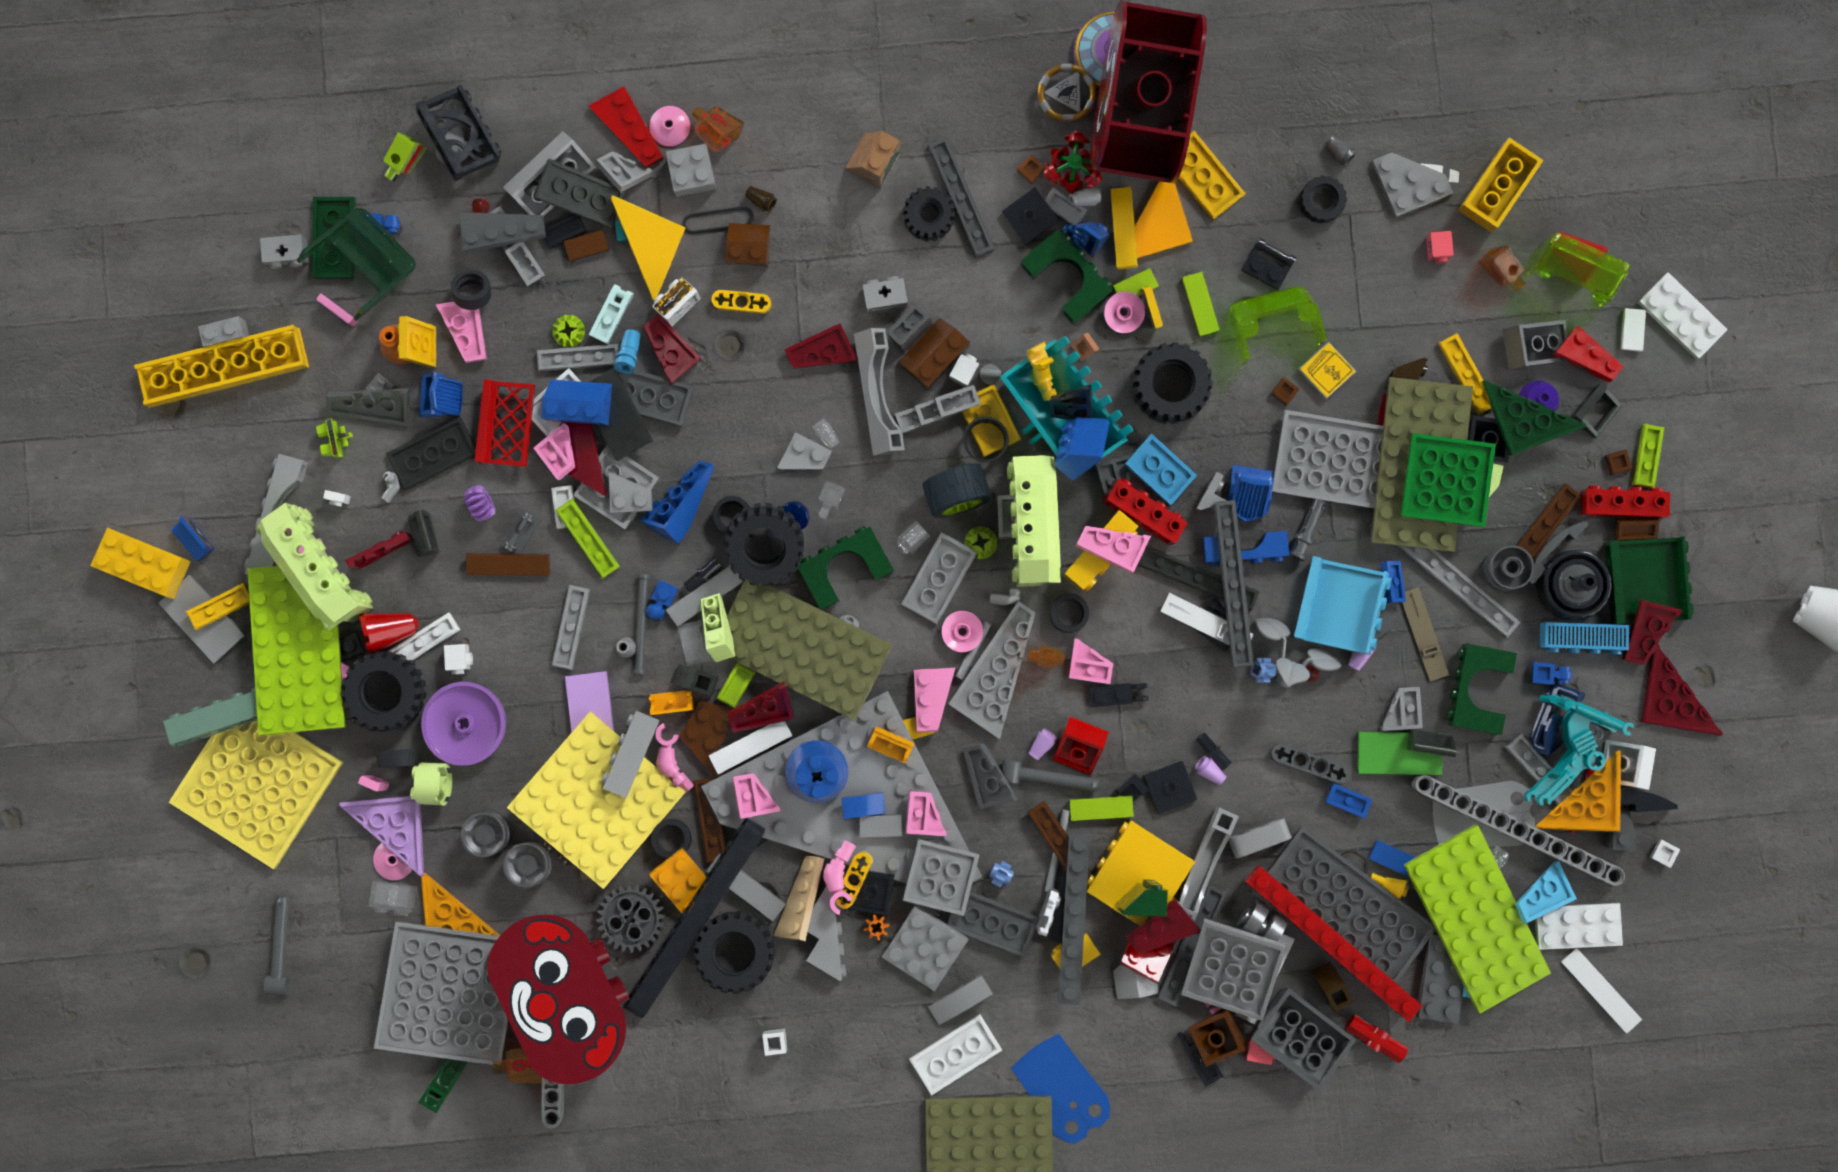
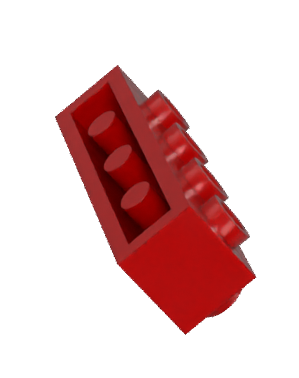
[1101,478,1188,546]
[1580,485,1670,519]

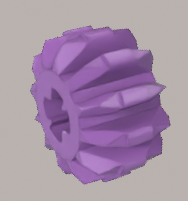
[463,485,495,522]

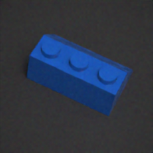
[541,379,612,426]
[1055,417,1109,481]

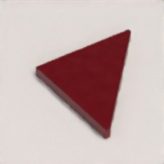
[560,422,607,496]
[1641,645,1723,736]

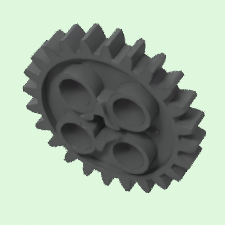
[596,884,665,953]

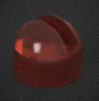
[472,198,490,213]
[1305,665,1320,683]

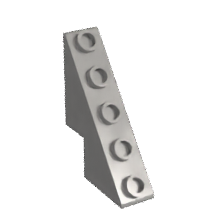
[806,886,847,981]

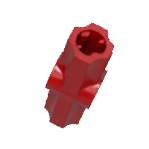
[1345,1014,1409,1064]

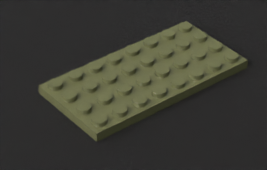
[1371,377,1473,552]
[727,579,893,720]

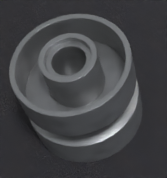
[461,811,512,857]
[503,841,554,888]
[1236,900,1288,942]

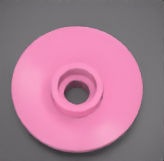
[649,106,690,147]
[1104,291,1145,333]
[942,611,983,652]
[373,843,412,880]

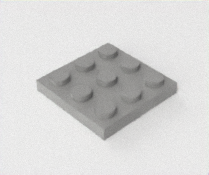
[573,445,660,530]
[903,838,980,916]
[882,905,969,991]

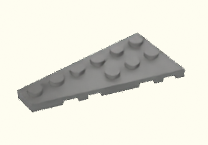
[949,601,1035,739]

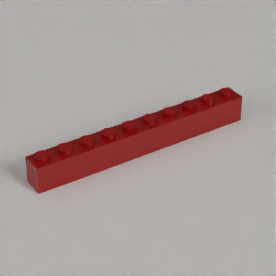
[1244,865,1422,1022]

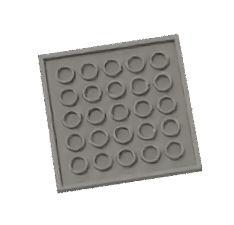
[374,921,509,1066]

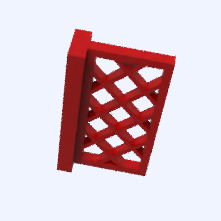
[475,379,536,467]

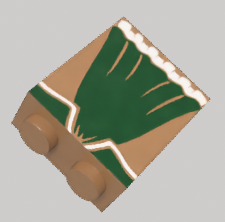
[845,131,901,188]

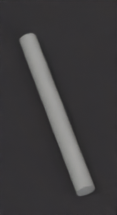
[1045,809,1070,892]

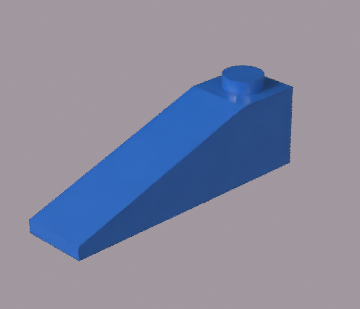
[1061,222,1110,258]
[640,460,714,544]

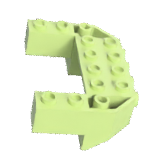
[1007,455,1061,587]
[256,503,374,631]

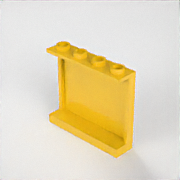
[1087,820,1195,925]

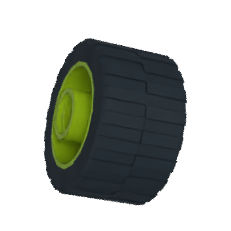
[922,463,992,518]

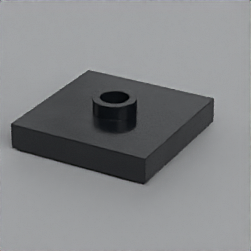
[1002,187,1059,245]
[1143,761,1197,814]
[847,868,895,916]

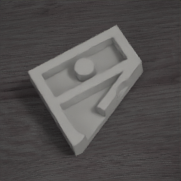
[596,152,653,192]
[609,473,653,513]
[1036,887,1061,936]

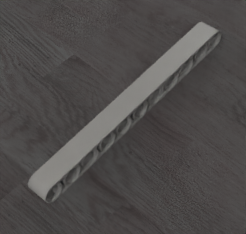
[1411,775,1625,886]

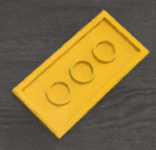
[1179,131,1246,220]

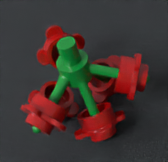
[1043,131,1102,193]

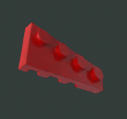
[589,86,664,168]

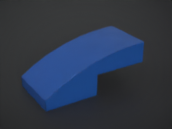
[841,792,885,819]

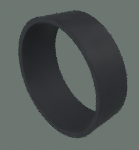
[963,417,1009,462]

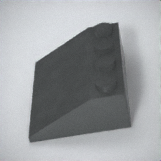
[1251,986,1356,1091]

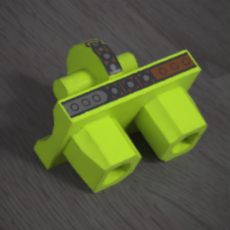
[316,419,353,458]

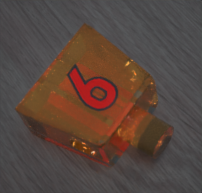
[692,106,744,152]
[1477,245,1526,291]
[493,1047,542,1084]

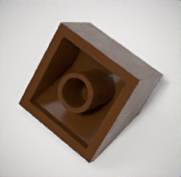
[725,223,770,267]
[1188,1009,1247,1067]

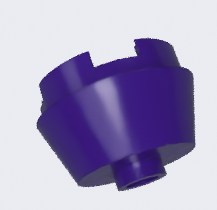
[1519,380,1560,411]

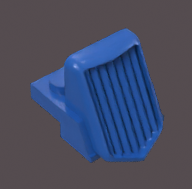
[419,372,463,419]
[1227,465,1274,522]

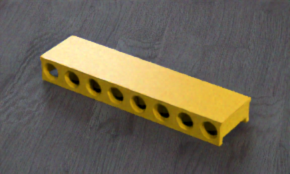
[134,325,309,408]

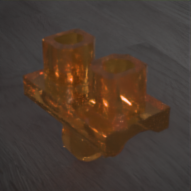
[1028,645,1065,668]

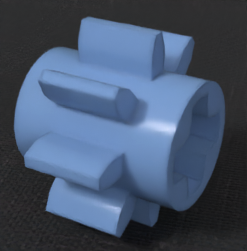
[1250,658,1276,683]
[989,861,1014,887]

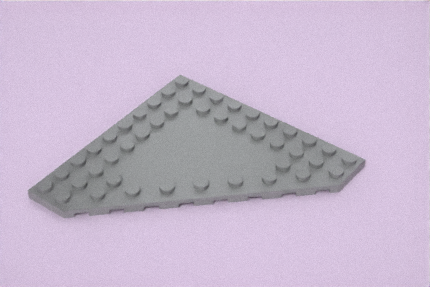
[701,691,982,884]

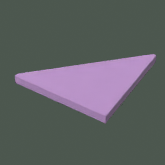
[339,796,424,876]

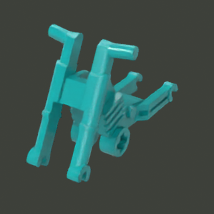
[1524,694,1634,806]

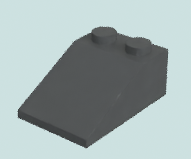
[1502,320,1568,370]

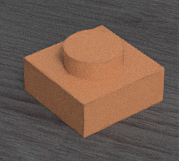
[1071,332,1099,362]

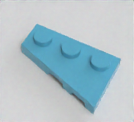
[1514,860,1577,924]

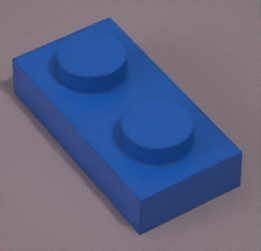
[1381,561,1406,603]
[1325,783,1373,819]

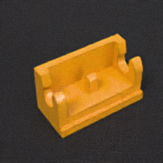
[649,690,694,715]
[867,726,914,763]

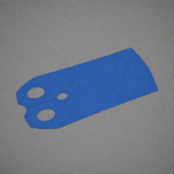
[1011,1033,1110,1144]

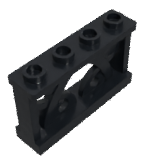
[416,85,502,181]

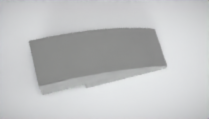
[928,974,993,1025]

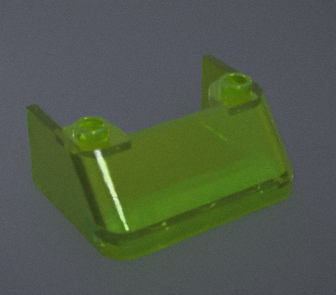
[1527,233,1631,308]
[1228,286,1327,365]

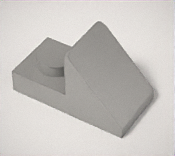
[1195,472,1227,512]

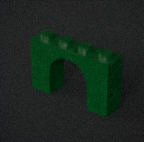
[1020,229,1112,326]
[798,526,894,610]
[1446,643,1517,735]

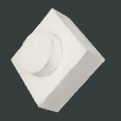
[323,490,351,507]
[1650,839,1680,868]

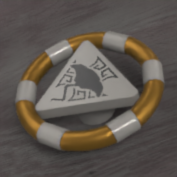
[1037,64,1097,123]

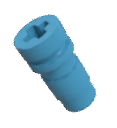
[614,330,641,374]

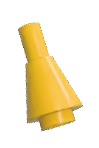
[1371,873,1409,900]

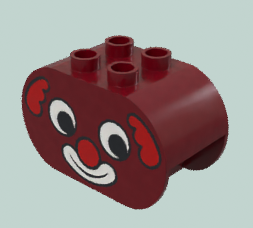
[1090,0,1207,184]
[487,914,630,1084]

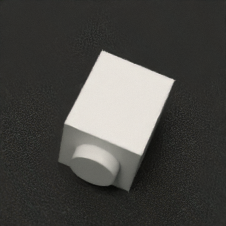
[949,354,979,388]
[762,1028,787,1056]

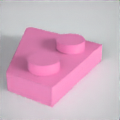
[534,423,575,480]
[1069,638,1113,684]

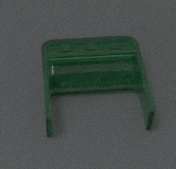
[297,208,416,321]

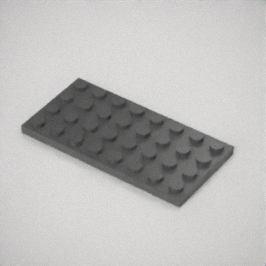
[1252,826,1436,983]

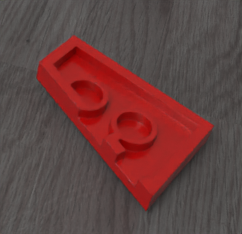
[1553,326,1624,383]

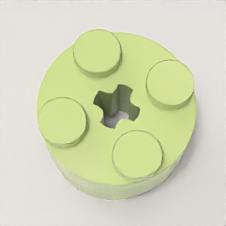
[410,762,452,806]

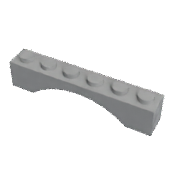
[854,328,905,456]
[244,454,308,575]
[1177,807,1239,921]

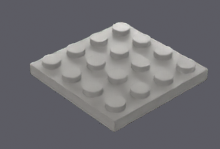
[1181,918,1287,1021]

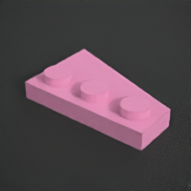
[436,302,487,363]
[1076,526,1151,574]
[914,668,955,733]

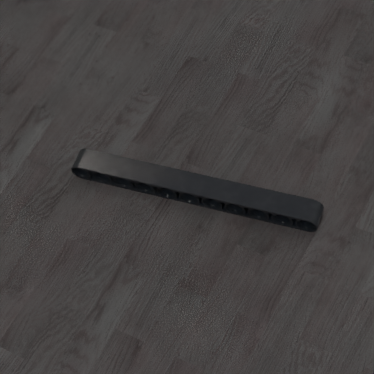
[623,818,765,1018]

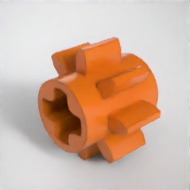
[864,914,890,941]

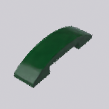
[418,1059,468,1113]

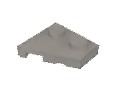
[777,432,832,470]
[1381,687,1423,731]

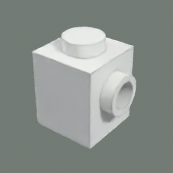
[444,644,473,675]

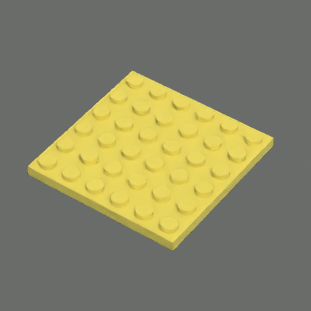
[507,712,685,889]
[169,721,344,869]

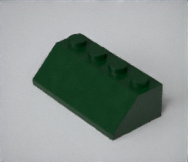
[1116,879,1168,917]

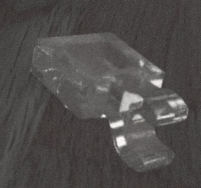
[818,481,846,520]

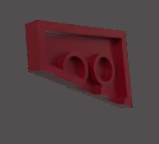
[643,314,701,386]
[784,323,858,369]
[345,531,413,570]
[1622,599,1683,665]

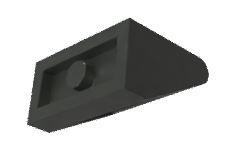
[1570,384,1622,438]
[407,510,439,558]
[1407,729,1457,757]

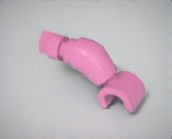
[655,723,694,793]
[823,840,856,915]

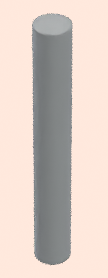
[956,621,991,680]

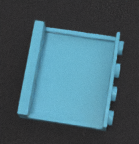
[1294,556,1392,655]

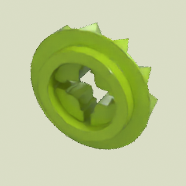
[552,315,585,348]
[964,526,997,559]

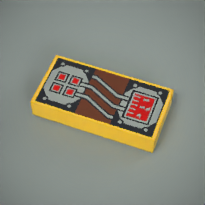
[1140,286,1163,329]

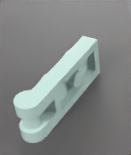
[589,284,634,345]

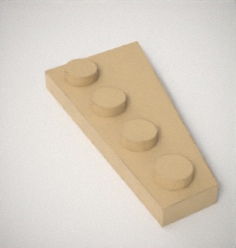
[773,856,824,941]

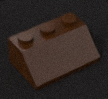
[898,318,970,391]

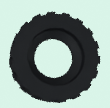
[1299,175,1347,224]

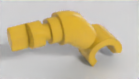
[1027,342,1057,401]

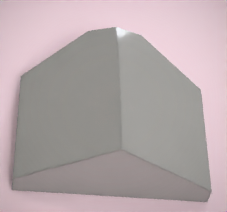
[1113,965,1159,999]

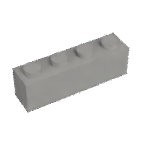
[601,711,660,799]

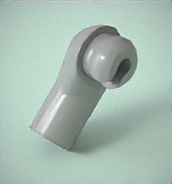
[381,471,400,503]
[990,588,1021,605]

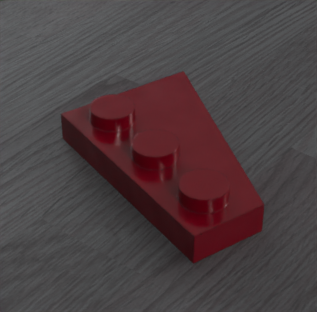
[728,681,794,733]
[1125,897,1201,954]

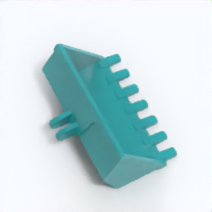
[1000,336,1133,459]

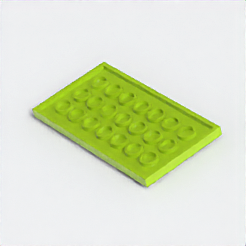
[247,563,346,736]
[1404,825,1551,1014]

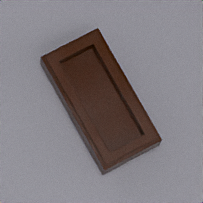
[564,230,609,262]
[1614,517,1660,541]

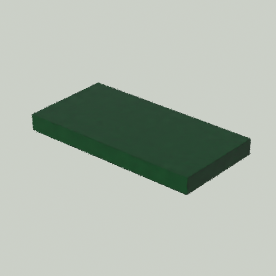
[311,197,356,279]

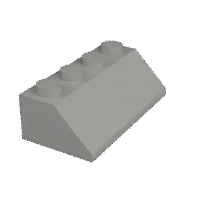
[503,131,596,217]

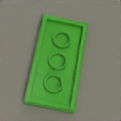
[1357,732,1442,775]

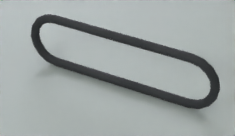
[683,207,754,234]

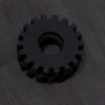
[903,186,955,241]

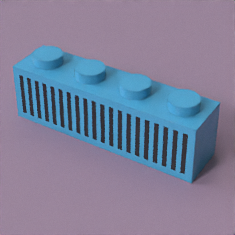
[1540,622,1629,655]

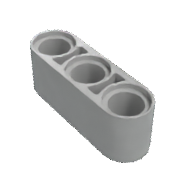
[1228,818,1292,858]
[542,1077,564,1128]

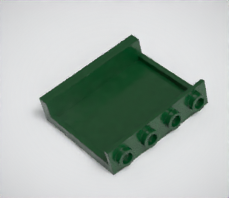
[1604,536,1694,625]

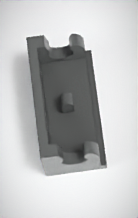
[886,303,933,352]

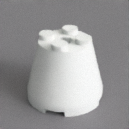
[1793,585,1838,652]

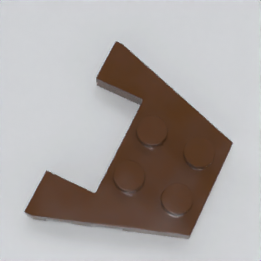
[679,700,757,779]

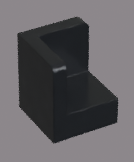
[1115,774,1149,801]

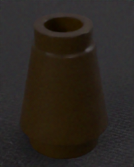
[745,186,777,212]

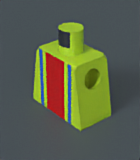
[383,132,427,182]

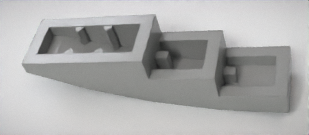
[490,206,545,286]
[895,385,981,434]

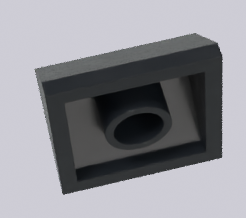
[1467,415,1509,463]

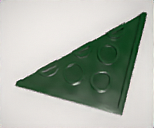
[1481,380,1587,456]

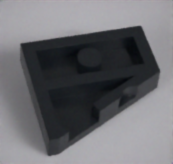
[1050,385,1093,420]

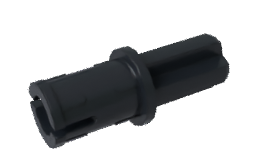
[684,557,722,592]
[1196,733,1232,771]

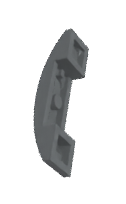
[1526,521,1589,585]

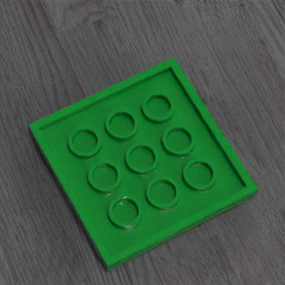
[1400,433,1496,527]

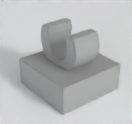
[365,373,396,390]

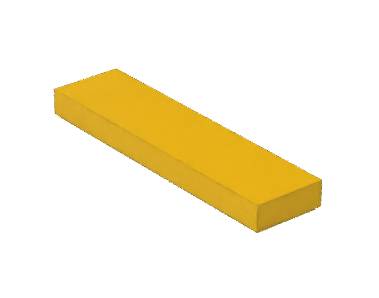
[1111,187,1138,270]
[1438,333,1491,416]

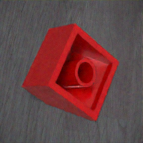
[1052,717,1109,775]

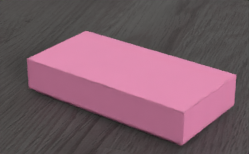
[316,293,358,327]
[358,775,390,792]

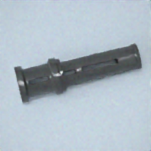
[1289,499,1326,561]

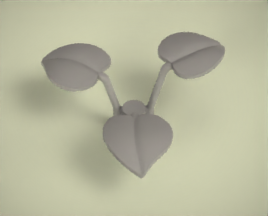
[1254,618,1341,687]

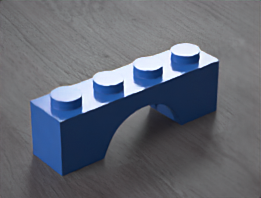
[1202,531,1289,567]

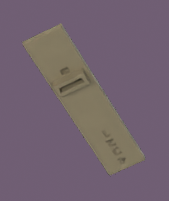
[1402,587,1449,682]

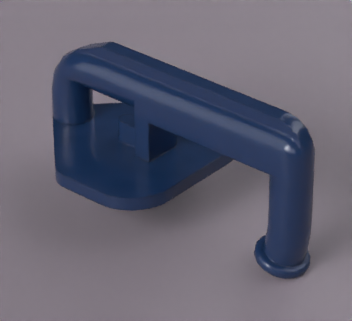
[1531,684,1585,756]

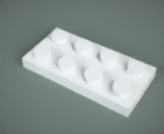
[1637,273,1728,360]
[1535,903,1623,950]

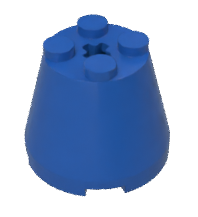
[785,740,848,803]

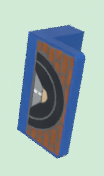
[170,515,215,562]

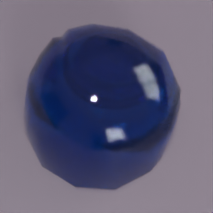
[782,501,810,530]

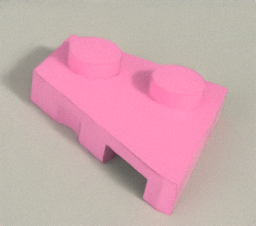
[733,773,780,819]
[905,791,946,836]

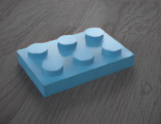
[1123,434,1197,506]

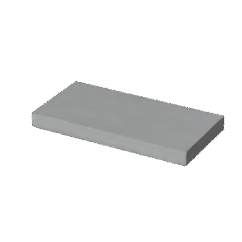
[901,532,977,624]
[159,575,247,664]

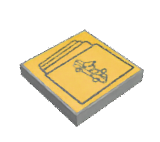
[1298,342,1357,400]

